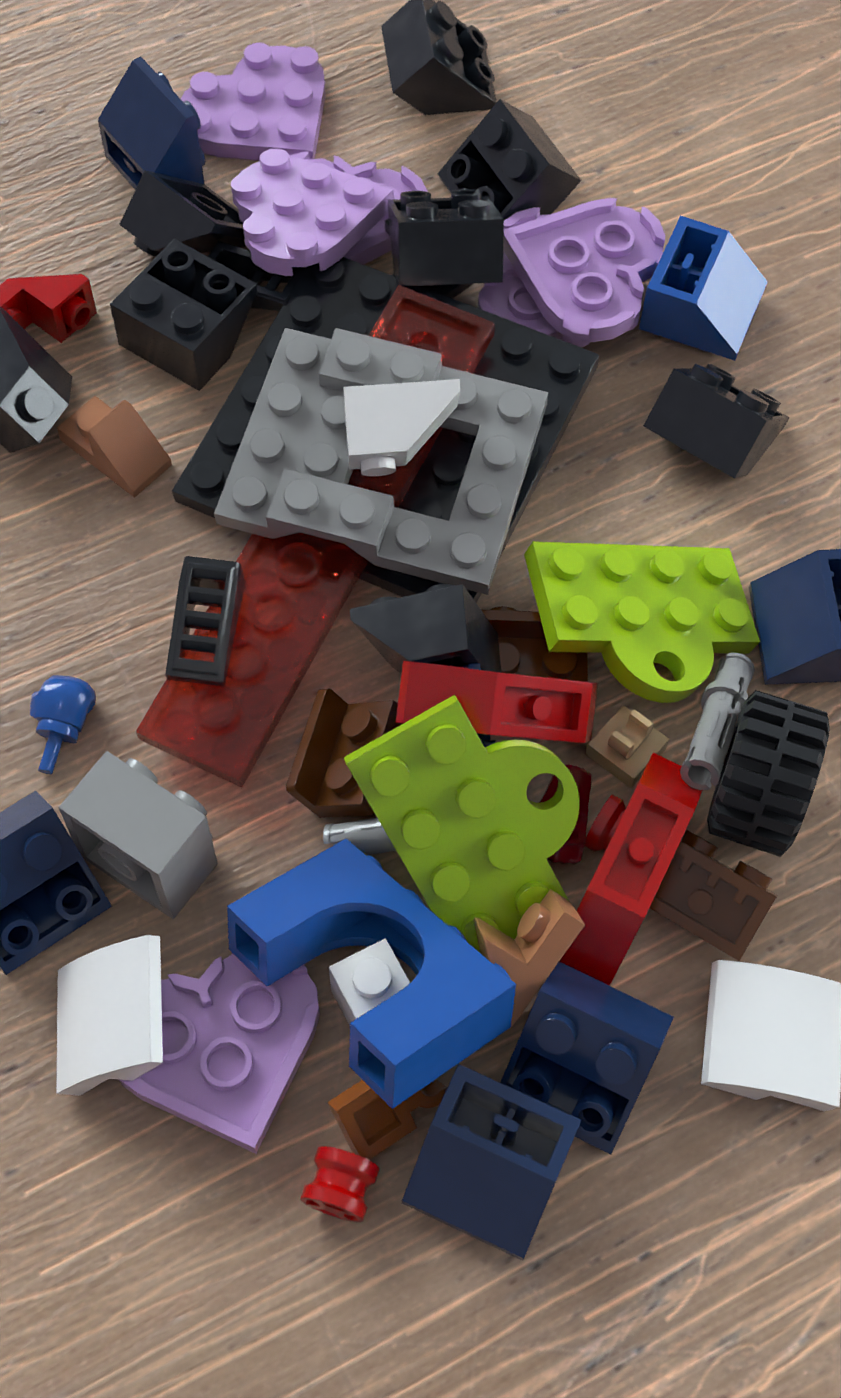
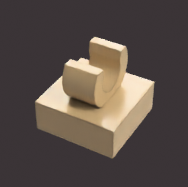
[586,705,669,788]

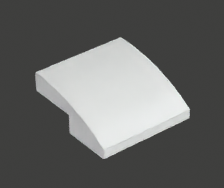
[56,935,163,1096]
[701,960,841,1111]

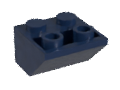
[98,56,206,190]
[749,549,841,685]
[0,790,112,975]
[500,961,674,1155]
[402,1064,581,1261]

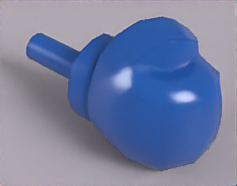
[30,675,96,775]

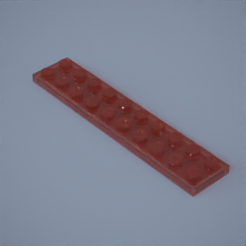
[136,285,495,788]

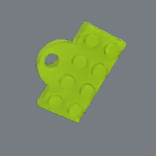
[524,541,760,703]
[344,695,579,952]

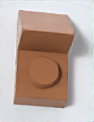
[57,396,172,498]
[474,889,585,1028]

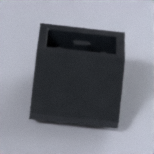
[381,0,497,115]
[437,99,582,220]
[388,189,504,286]
[110,238,257,391]
[643,364,790,479]
[350,584,501,674]

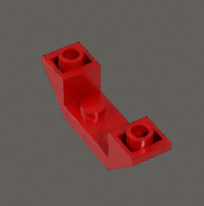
[0,274,97,343]
[396,660,598,743]
[560,752,702,986]

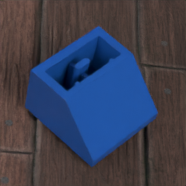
[639,215,768,361]

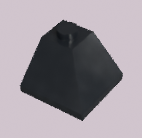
[119,171,246,257]
[0,306,72,453]

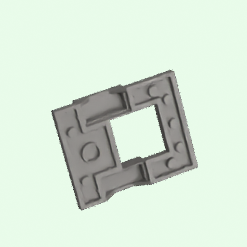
[214,328,548,595]

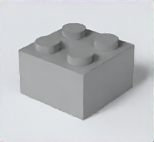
[58,751,218,919]

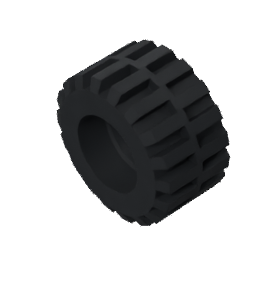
[707,690,830,857]

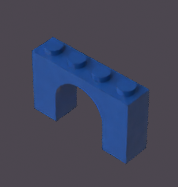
[227,838,516,1109]

